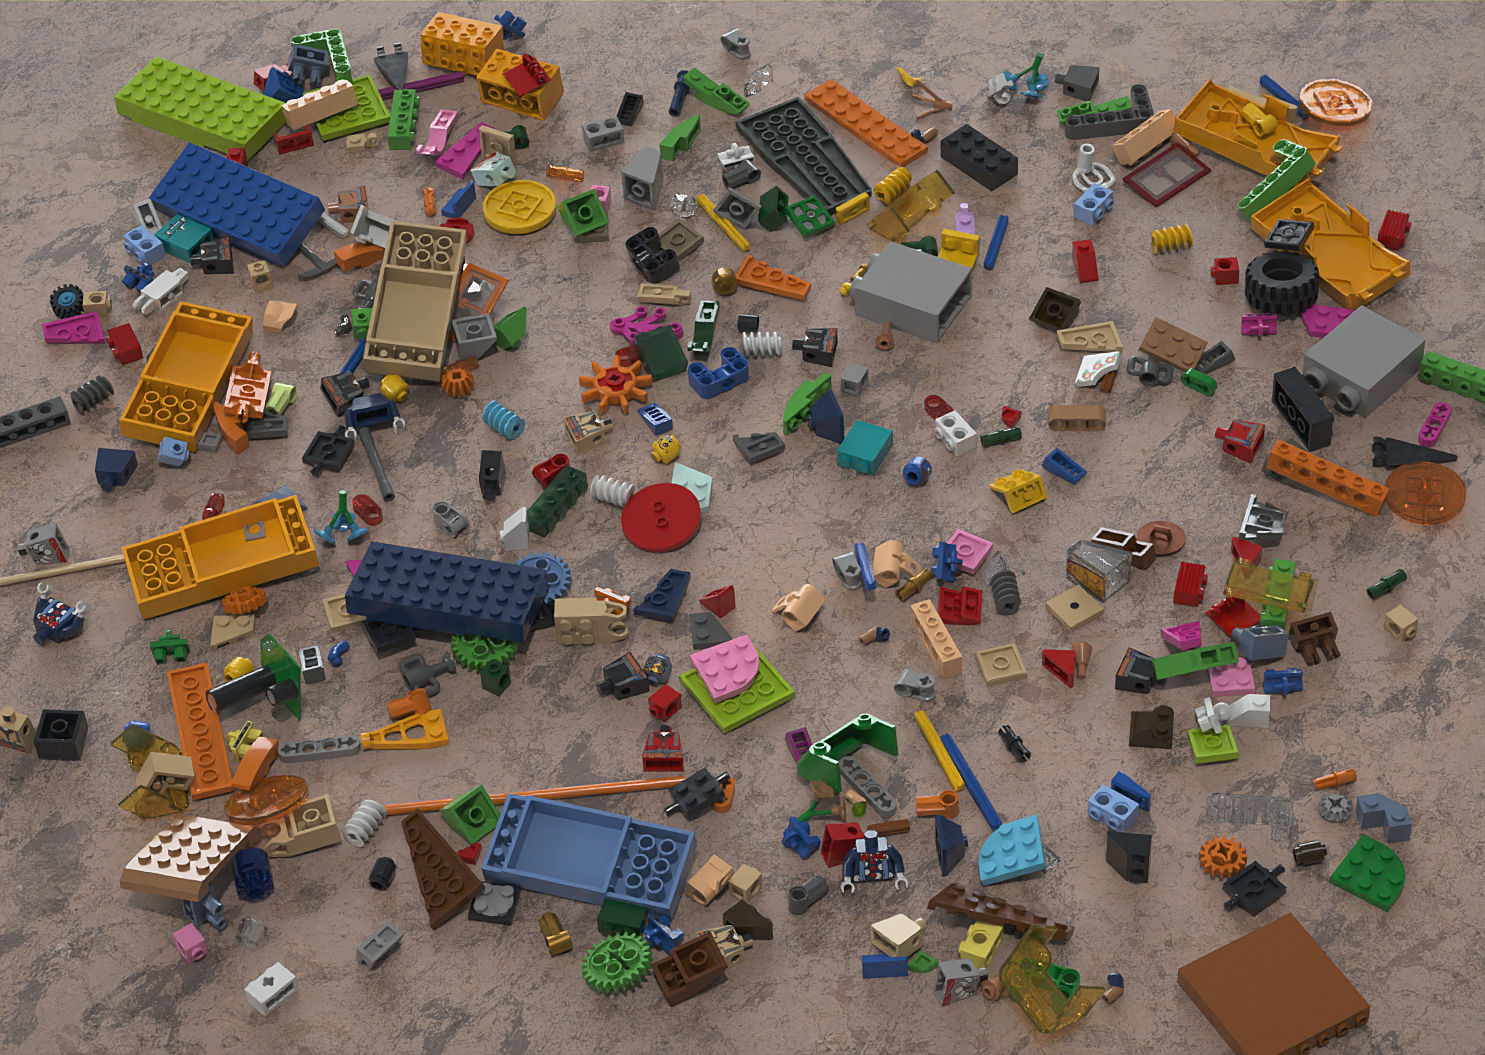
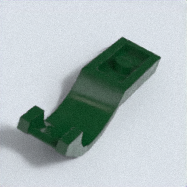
[687,300,720,352]

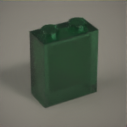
[634,325,688,382]

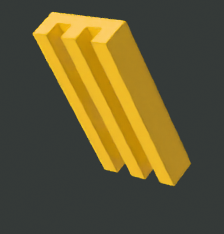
[836,192,869,225]

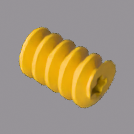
[874,167,912,205]
[1151,224,1193,254]

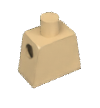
[871,914,927,957]

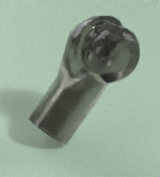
[334,315,352,338]

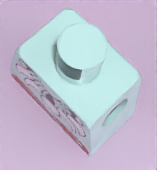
[471,152,516,186]

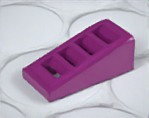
[785,727,813,764]

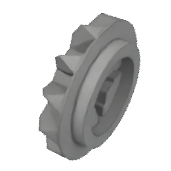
[1318,791,1353,822]

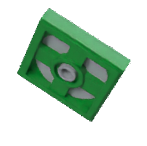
[784,195,835,239]

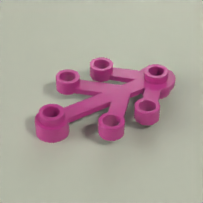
[610,306,683,347]

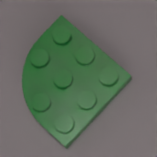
[1329,834,1405,913]

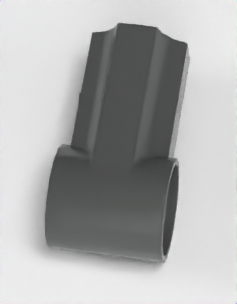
[722,159,761,189]
[788,875,829,915]

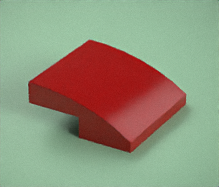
[937,586,982,625]

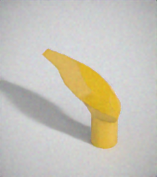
[896,67,922,87]

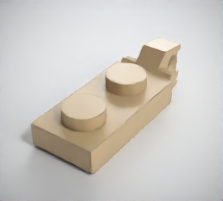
[637,283,691,305]

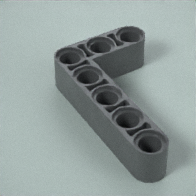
[1065,84,1154,140]

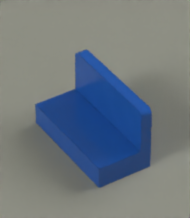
[441,181,476,218]
[862,954,908,979]

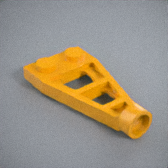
[360,708,449,750]

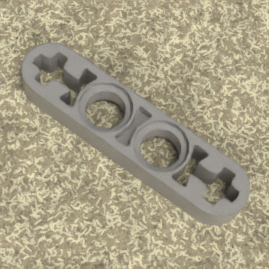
[278,735,361,763]
[839,756,896,818]

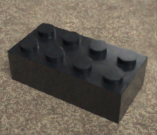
[940,124,1018,192]
[1272,367,1334,452]

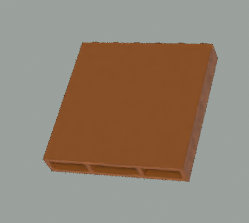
[1177,912,1371,1055]

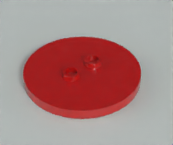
[621,483,701,552]

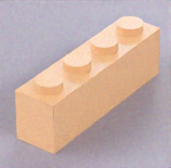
[282,80,358,130]
[1111,109,1175,166]

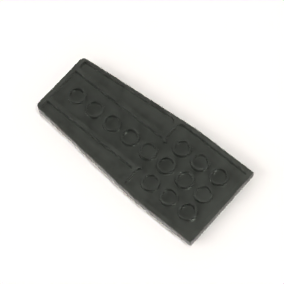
[736,97,872,214]

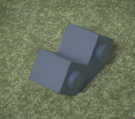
[1356,793,1412,843]

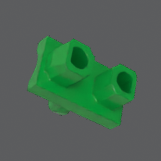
[150,629,190,664]

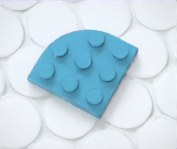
[978,814,1046,886]

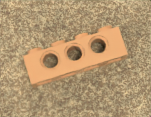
[911,599,962,679]

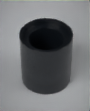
[737,314,759,332]

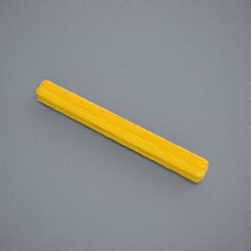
[696,194,751,252]
[914,710,965,792]

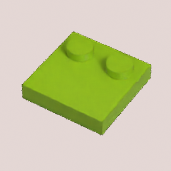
[1187,725,1239,764]

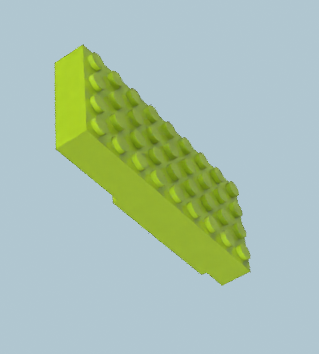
[114,56,286,161]

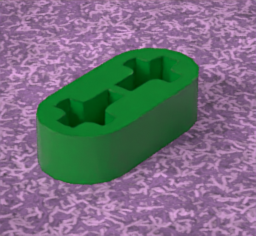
[1181,368,1218,396]

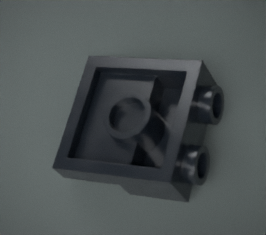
[362,620,416,654]

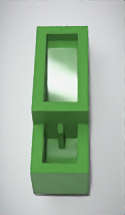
[659,115,701,162]

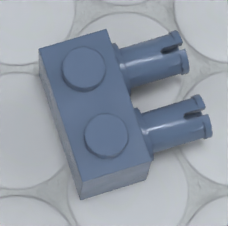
[288,44,328,88]
[1232,625,1289,661]
[181,881,228,930]

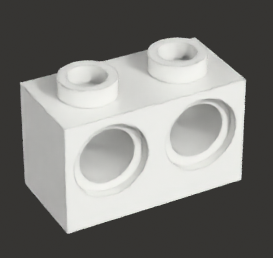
[934,410,977,457]

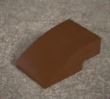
[651,932,728,1007]

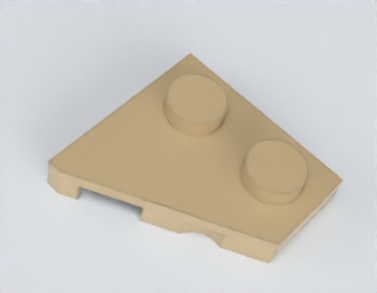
[210,615,256,651]

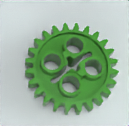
[451,633,519,672]
[581,932,653,993]

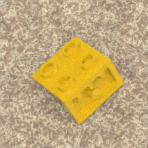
[938,229,980,269]
[989,469,1048,513]

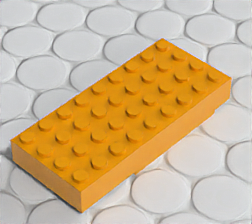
[120,301,253,452]
[122,495,320,620]

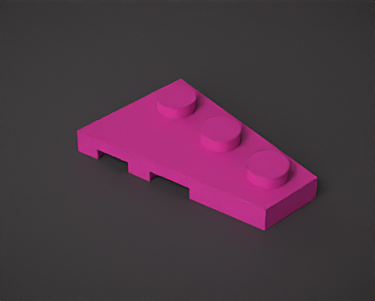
[41,311,106,344]
[1160,621,1202,651]

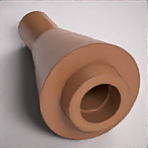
[1170,133,1200,157]
[875,322,894,350]
[1072,641,1093,679]
[981,967,1014,1000]

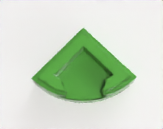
[908,950,939,973]

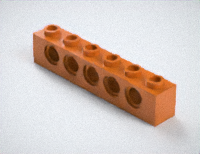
[1266,439,1390,517]

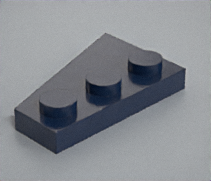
[633,569,691,622]

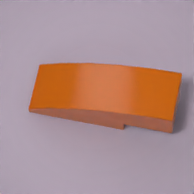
[334,241,385,272]
[214,401,250,455]
[231,736,279,791]

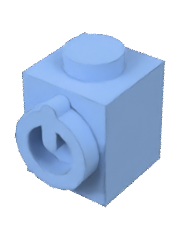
[157,437,189,467]

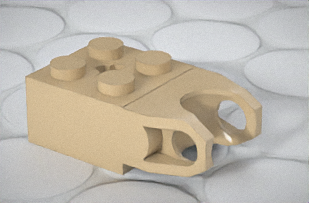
[554,598,629,645]
[260,794,342,857]

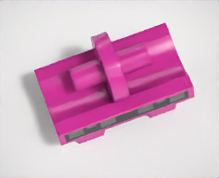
[1241,313,1277,336]

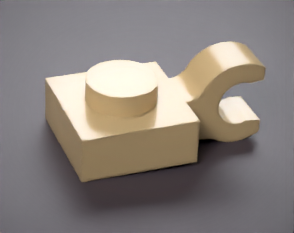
[346,133,378,153]

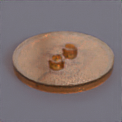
[1299,79,1372,126]
[1385,461,1466,525]
[224,775,309,825]

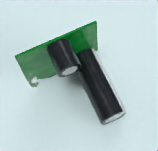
[206,633,301,721]

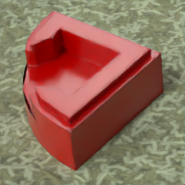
[1002,406,1022,428]
[457,843,482,865]

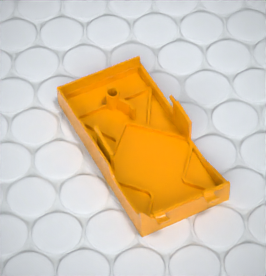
[1173,77,1344,186]
[1251,178,1410,310]

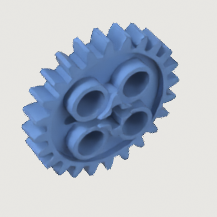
[515,551,572,606]

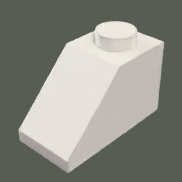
[130,199,162,235]
[500,507,530,550]
[1226,694,1270,728]

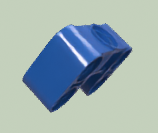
[688,347,749,399]

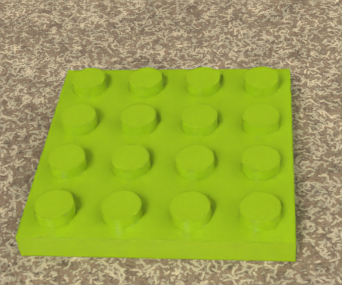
[302,74,390,141]
[679,643,795,734]

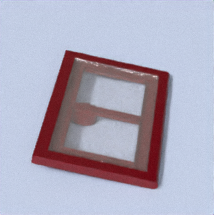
[1123,142,1211,207]

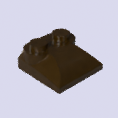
[1029,287,1081,331]
[1129,705,1174,749]

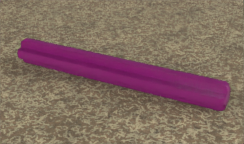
[378,71,464,99]

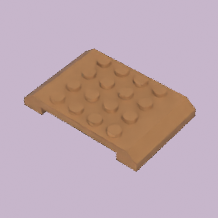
[120,814,261,902]

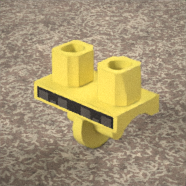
[226,721,264,763]

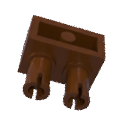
[1289,611,1341,666]

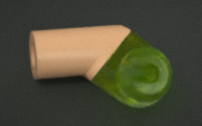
[845,789,867,816]

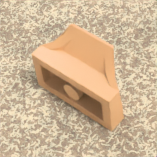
[263,300,297,333]

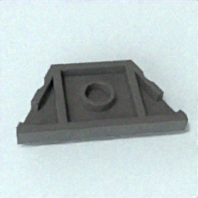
[1238,494,1288,540]

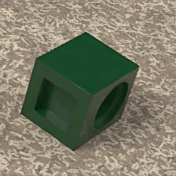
[480,659,511,697]

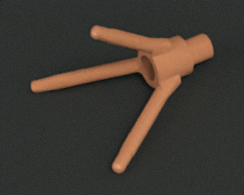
[912,79,953,119]

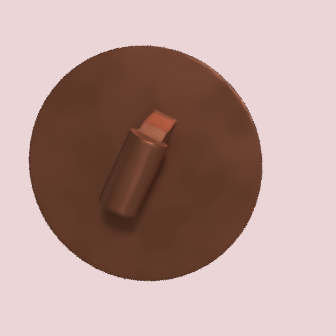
[1137,521,1186,555]

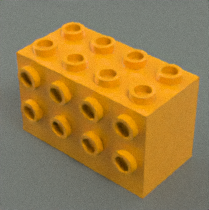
[420,12,504,76]
[476,49,564,121]

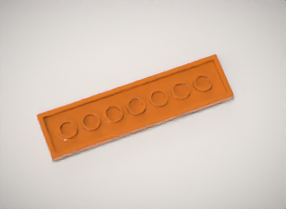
[804,79,928,167]
[166,663,235,800]

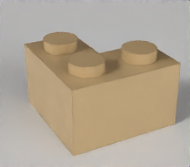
[136,752,195,801]

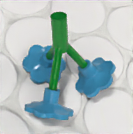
[1002,53,1049,98]
[314,490,369,544]

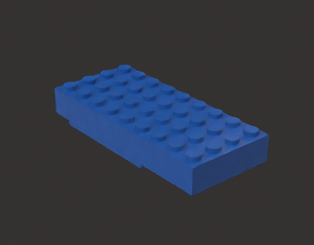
[148,142,325,267]

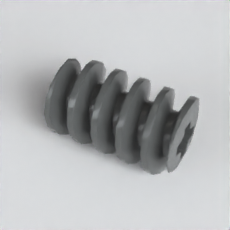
[70,375,114,414]
[991,570,1021,616]

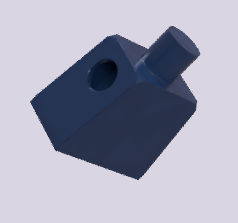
[95,448,138,491]

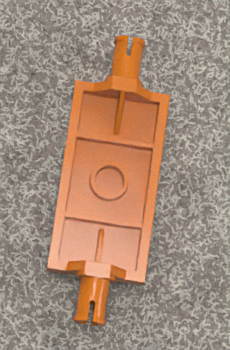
[223,352,271,423]

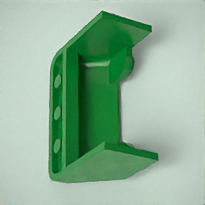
[797,714,898,793]

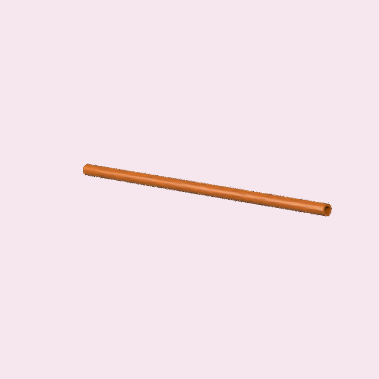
[385,776,685,816]

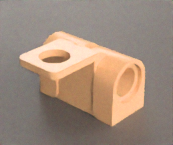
[873,540,922,588]
[772,584,826,632]
[685,854,734,906]

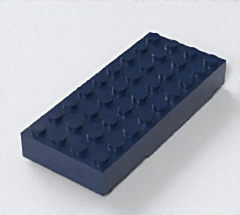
[345,541,548,643]

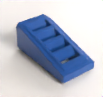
[638,403,673,436]
[1042,448,1087,485]
[1111,770,1151,812]

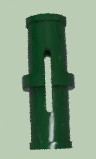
[980,426,1022,447]
[1366,569,1407,600]

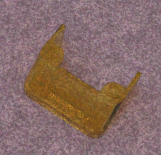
[866,169,955,243]
[1223,558,1319,613]
[111,724,189,819]
[999,925,1106,1034]

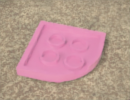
[690,635,759,703]

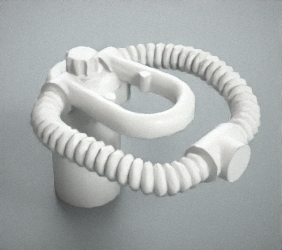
[1072,144,1116,192]

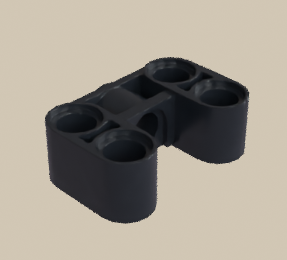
[625,227,680,283]

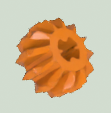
[441,366,474,398]

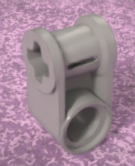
[720,29,751,59]
[432,501,470,538]
[832,552,862,591]
[894,669,936,702]

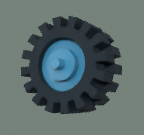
[50,284,84,319]

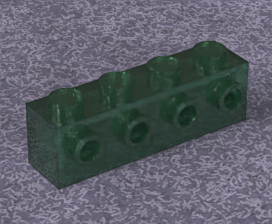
[527,465,588,538]

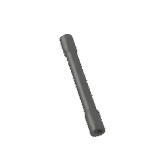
[359,427,395,502]

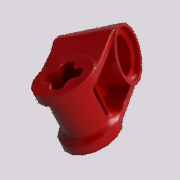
[532,453,571,489]

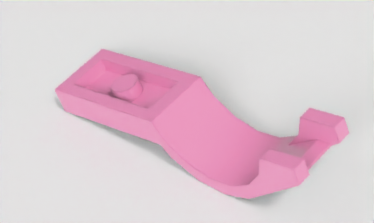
[416,109,458,156]

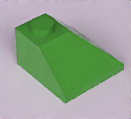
[557,189,610,236]
[493,306,527,350]
[439,785,501,844]

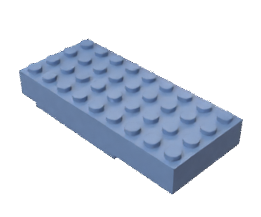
[481,793,698,921]

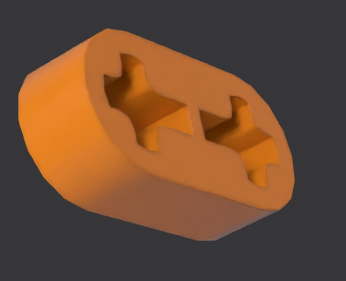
[712,776,735,813]

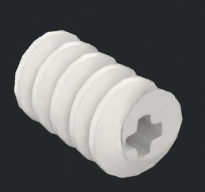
[743,332,782,356]
[590,475,635,508]
[342,800,387,847]

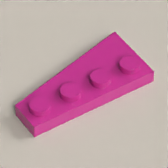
[435,122,495,180]

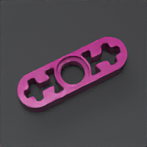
[1418,402,1451,448]

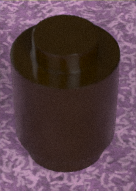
[1293,839,1327,865]

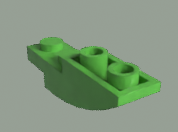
[682,67,750,115]
[1057,96,1132,126]
[783,372,832,436]
[1152,642,1239,680]

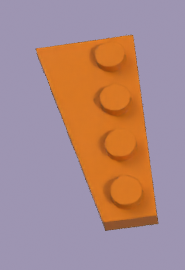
[735,254,811,301]

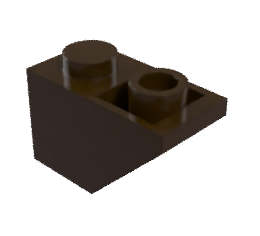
[723,899,773,940]

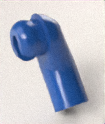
[328,640,350,666]

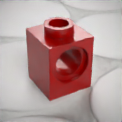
[1210,257,1240,285]
[648,684,682,722]

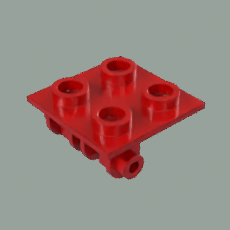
[503,53,551,97]
[1205,591,1261,638]

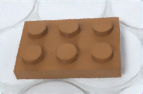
[1139,317,1208,372]

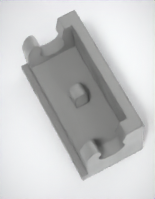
[356,920,404,970]

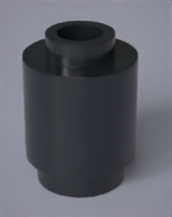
[369,857,397,891]

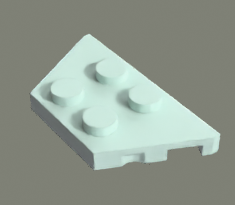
[672,463,713,514]

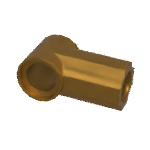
[538,912,573,956]

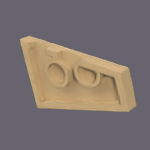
[1057,321,1123,352]

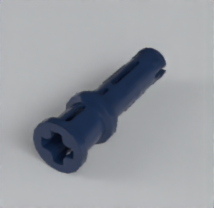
[668,70,690,117]

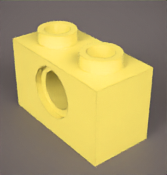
[958,920,1003,970]

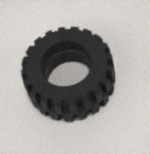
[1245,250,1319,316]

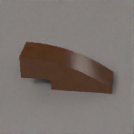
[1091,527,1157,569]

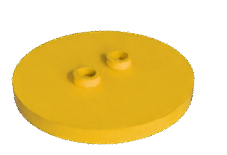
[483,180,557,234]

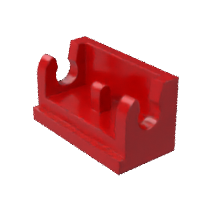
[273,125,314,155]

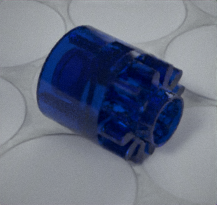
[231,848,274,901]

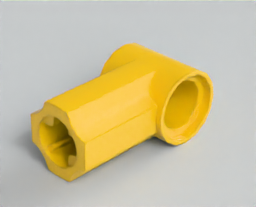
[1241,102,1278,136]

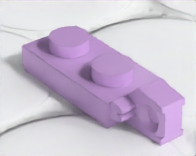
[955,203,975,235]

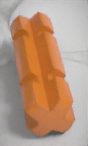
[423,187,436,217]

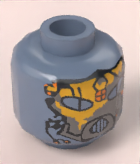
[643,653,673,686]

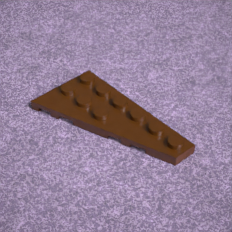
[401,808,486,930]
[927,883,1074,941]

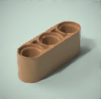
[1048,405,1106,432]

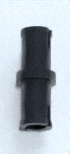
[998,725,1031,762]

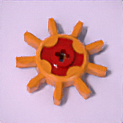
[579,355,653,414]

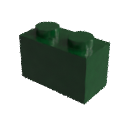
[758,186,789,232]
[597,898,648,937]

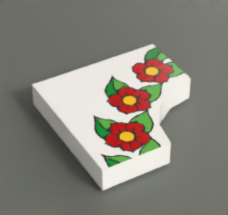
[1075,351,1122,387]

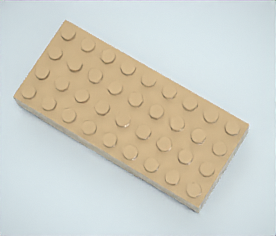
[363,221,466,381]

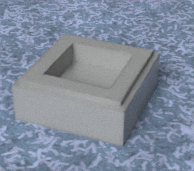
[197,432,223,453]

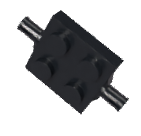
[302,425,355,476]
[664,767,731,818]
[1223,861,1287,916]

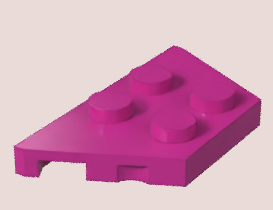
[1300,304,1355,338]

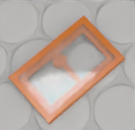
[448,263,509,342]

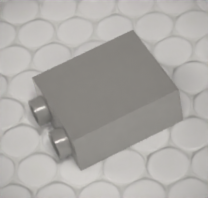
[850,241,972,343]
[1303,305,1425,418]

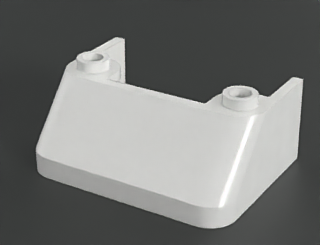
[350,205,396,248]

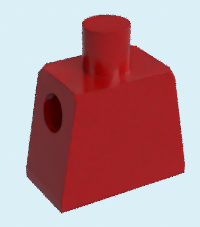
[821,822,865,868]

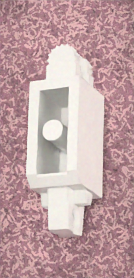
[133,268,189,315]

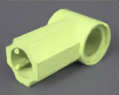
[264,382,297,415]

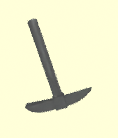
[298,243,338,282]

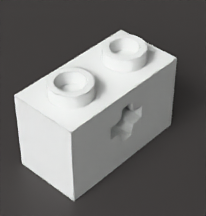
[244,962,299,1017]

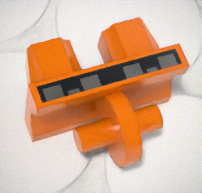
[594,587,631,620]

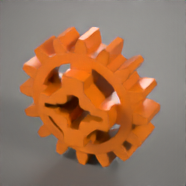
[222,586,267,615]
[1199,835,1247,880]

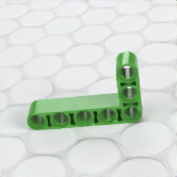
[291,29,353,84]
[1238,139,1316,222]

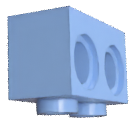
[1074,183,1114,226]
[123,225,165,265]
[1088,784,1139,832]

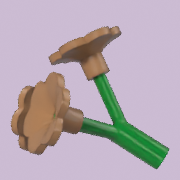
[797,780,847,823]

